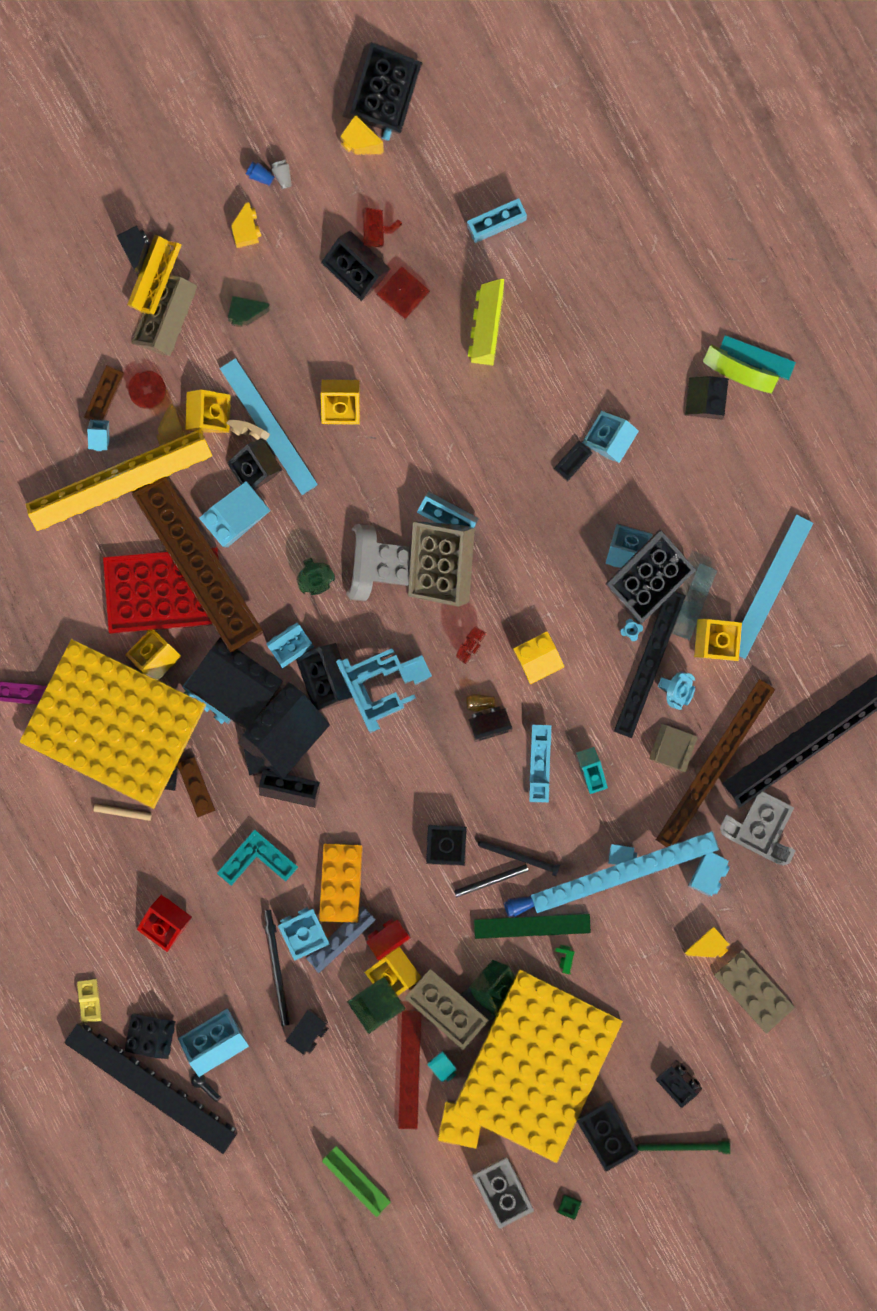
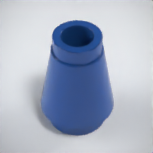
[246,161,275,186]
[504,896,534,917]

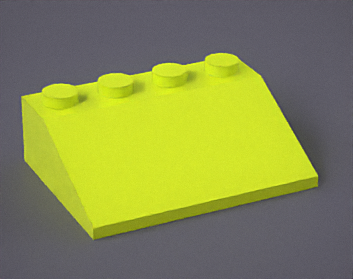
[468,279,504,366]

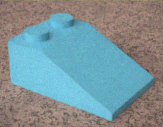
[199,481,271,547]

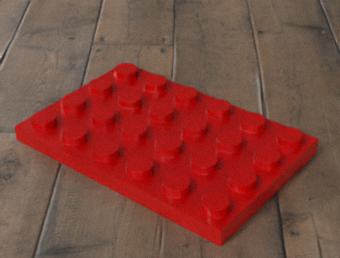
[103,548,219,634]

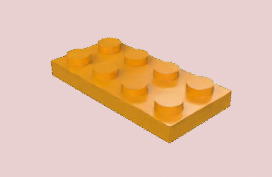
[319,844,363,923]

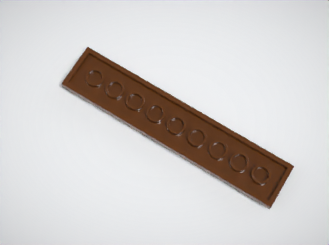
[132,476,263,653]

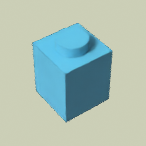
[87,420,110,451]
[608,844,637,865]

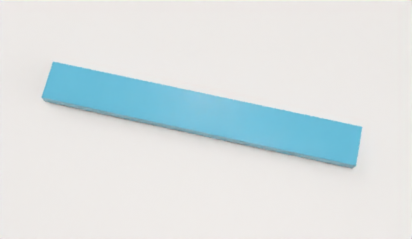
[220,358,318,495]
[739,515,813,659]

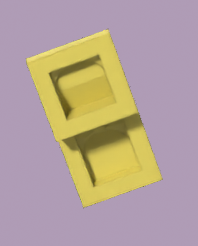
[77,979,102,1023]

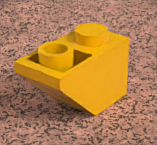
[231,202,261,248]

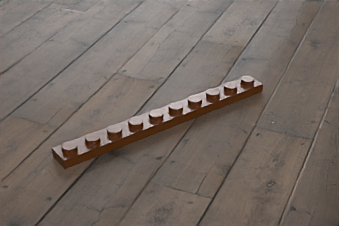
[655,679,775,847]

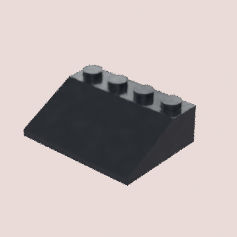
[343,42,422,134]
[605,530,696,624]
[184,637,283,730]
[238,682,330,779]

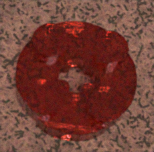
[128,371,167,409]
[456,627,487,665]

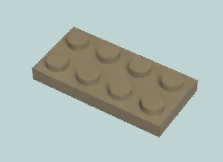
[714,950,795,1034]
[405,969,489,1050]

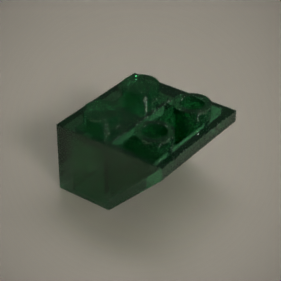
[347,977,406,1034]

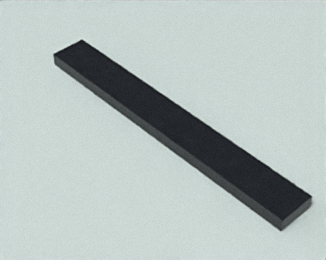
[614,592,686,739]

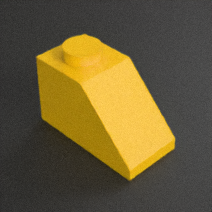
[684,927,730,957]

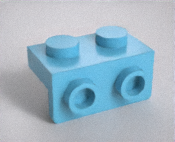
[266,623,314,668]

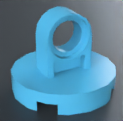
[657,671,695,710]

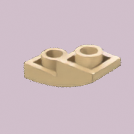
[227,420,270,440]

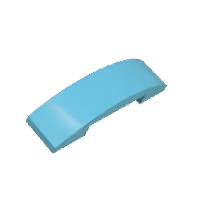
[529,725,552,803]

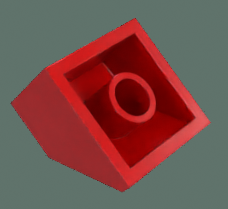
[136,894,192,952]
[366,919,411,961]

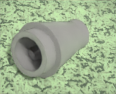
[271,160,292,189]

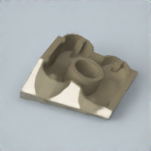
[649,724,698,772]

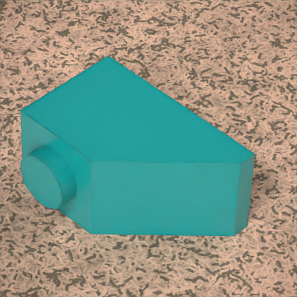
[576,747,608,794]
[427,1051,457,1082]

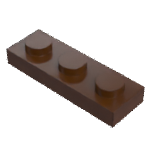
[84,365,124,421]
[177,757,216,818]

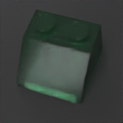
[469,960,515,1017]

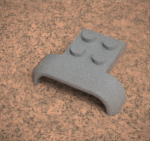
[346,524,411,601]
[720,792,796,866]

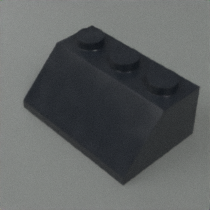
[321,230,390,301]
[296,643,353,711]

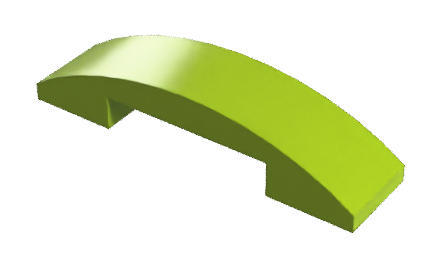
[703,344,780,393]

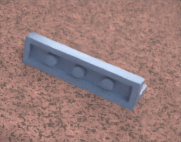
[307,906,376,973]

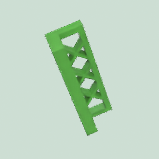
[322,1146,391,1218]

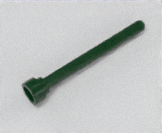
[636,1139,730,1154]

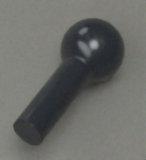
[191,1073,221,1102]

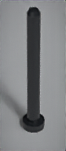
[478,840,561,876]

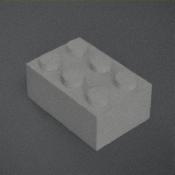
[472,1156,534,1229]

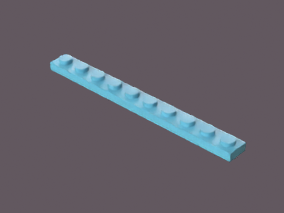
[531,831,719,913]

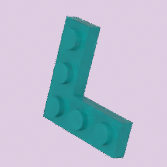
[217,829,299,886]

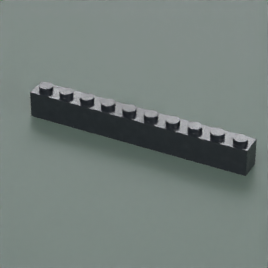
[722,674,877,808]
[64,1022,238,1154]

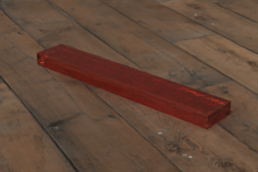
[398,1011,421,1129]

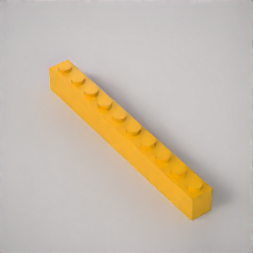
[25,429,212,531]

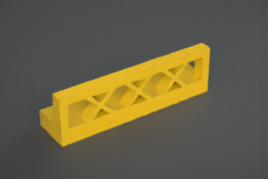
[127,235,181,315]

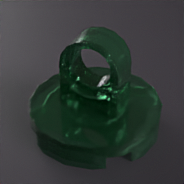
[296,557,335,595]

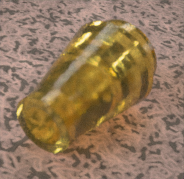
[466,694,495,712]

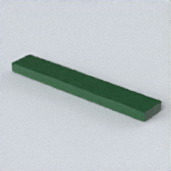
[474,914,591,939]

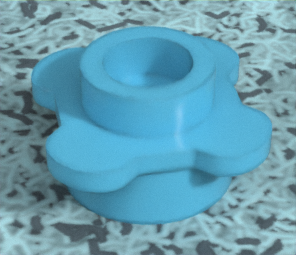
[621,619,643,641]

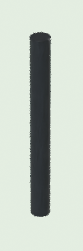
[454,864,529,898]

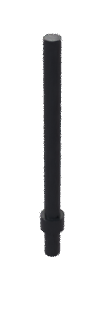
[264,910,289,1026]

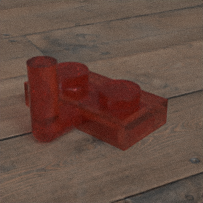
[362,207,402,248]

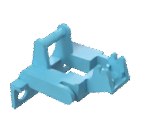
[336,648,432,733]

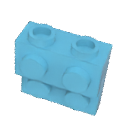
[278,907,330,961]

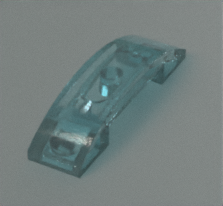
[672,564,718,641]

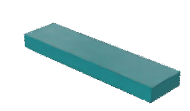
[720,335,796,381]

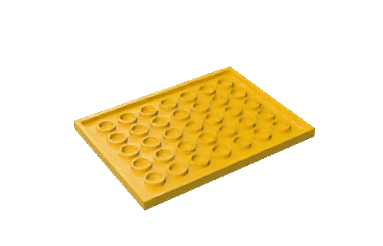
[19,639,206,809]
[452,970,623,1163]

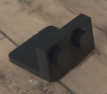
[125,1014,176,1059]

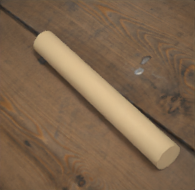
[94,804,152,821]

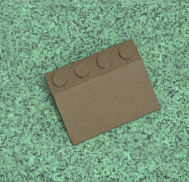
[408,521,475,607]

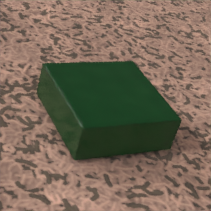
[557,1194,582,1220]

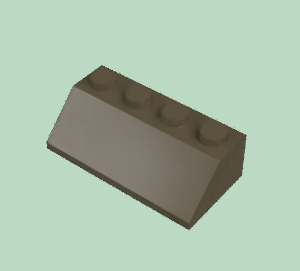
[132,275,197,356]

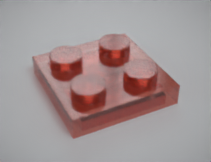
[377,266,430,320]

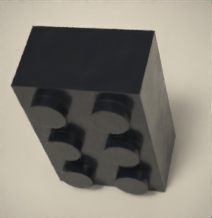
[576,1100,640,1172]

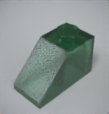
[228,296,271,327]

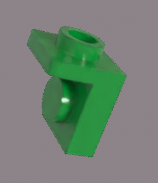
[555,945,575,974]

